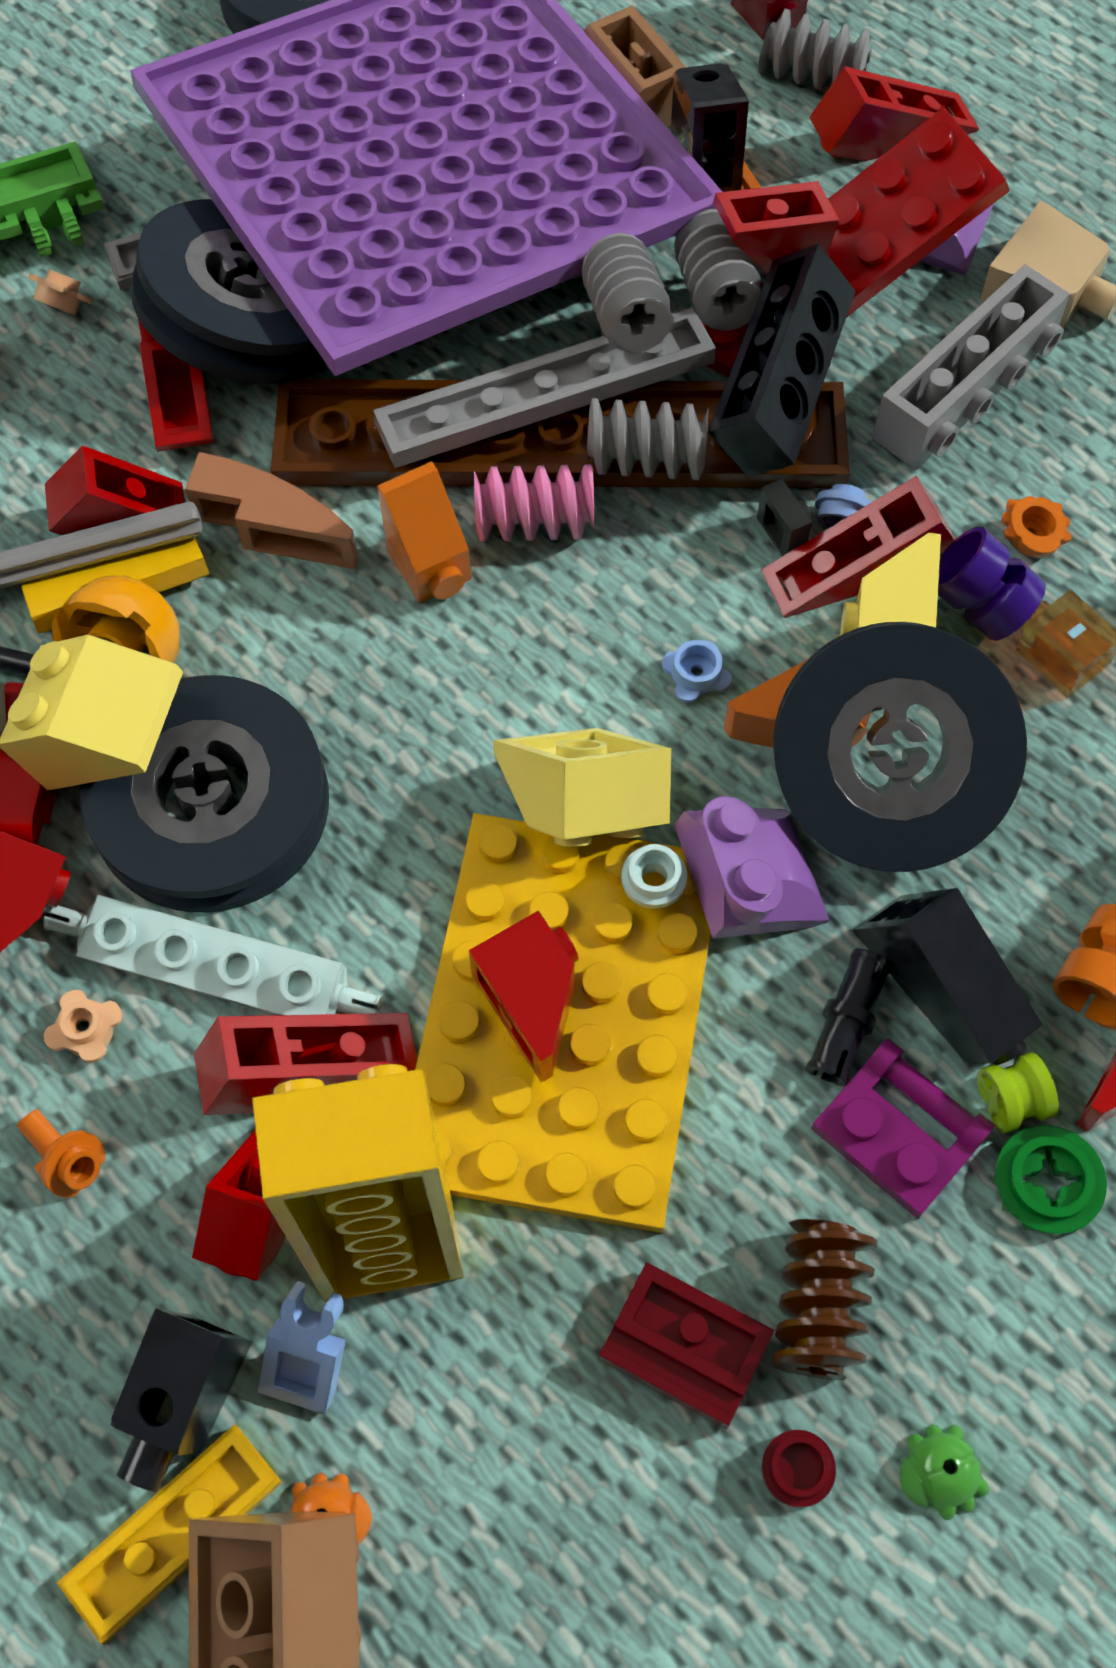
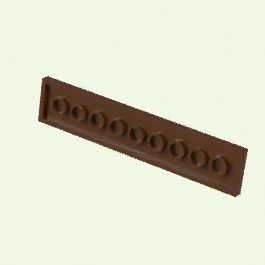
[271,379,850,488]

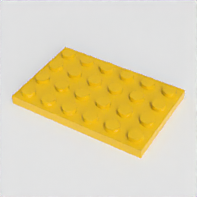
[415,813,711,1234]

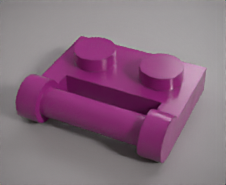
[811,1038,996,1219]

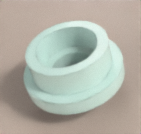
[621,844,687,909]

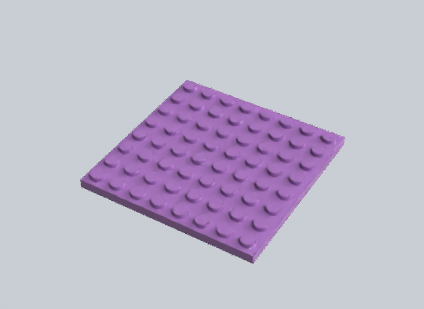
[130,0,722,376]

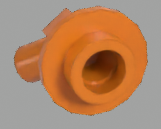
[16,1109,105,1198]

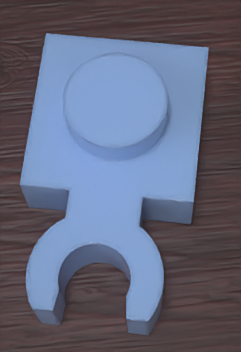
[257,1281,346,1415]

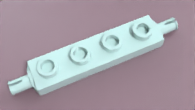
[43,895,383,1015]

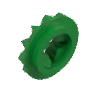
[992,1125,1107,1238]

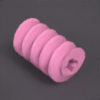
[474,464,594,542]

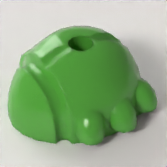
[900,1424,989,1520]

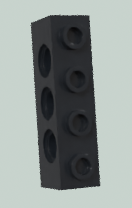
[708,243,855,477]

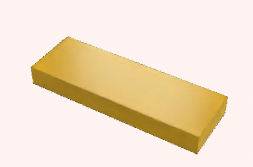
[21,537,209,634]
[57,1424,283,1644]

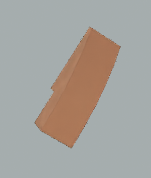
[185,452,358,569]

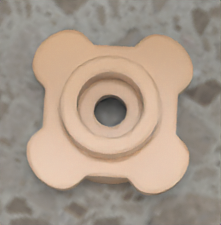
[29,269,93,316]
[44,990,123,1063]

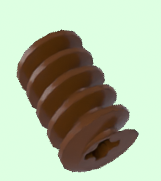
[771,1219,878,1381]

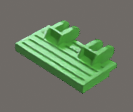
[0,141,105,257]

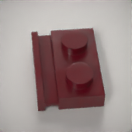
[598,1262,775,1430]

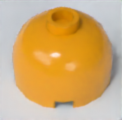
[52,576,180,663]

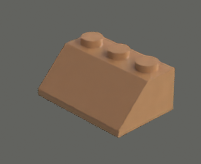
[189,1511,361,1668]

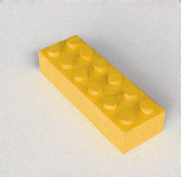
[252,1064,464,1302]

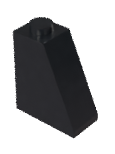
[852,888,1043,1065]

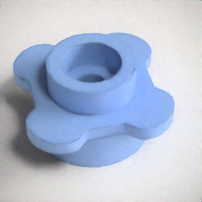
[662,640,732,703]

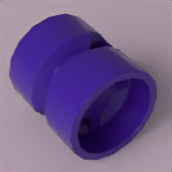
[938,527,1046,641]

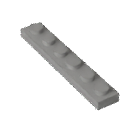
[373,307,716,468]

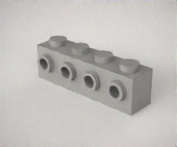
[872,264,1070,470]

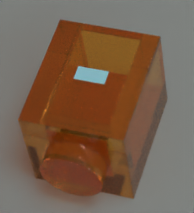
[1015,589,1116,699]

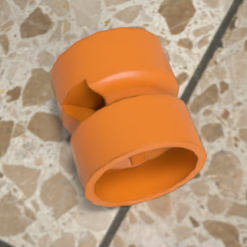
[1052,904,1116,1030]

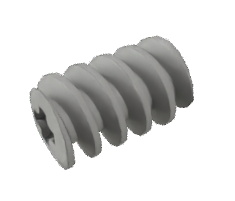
[758,9,872,90]
[674,209,761,331]
[581,233,674,353]
[587,398,709,481]

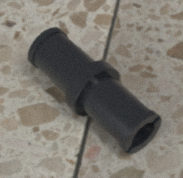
[805,948,893,1087]

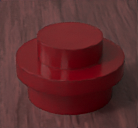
[761,1430,836,1508]

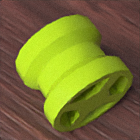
[977,1052,1059,1134]

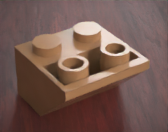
[584,5,686,127]

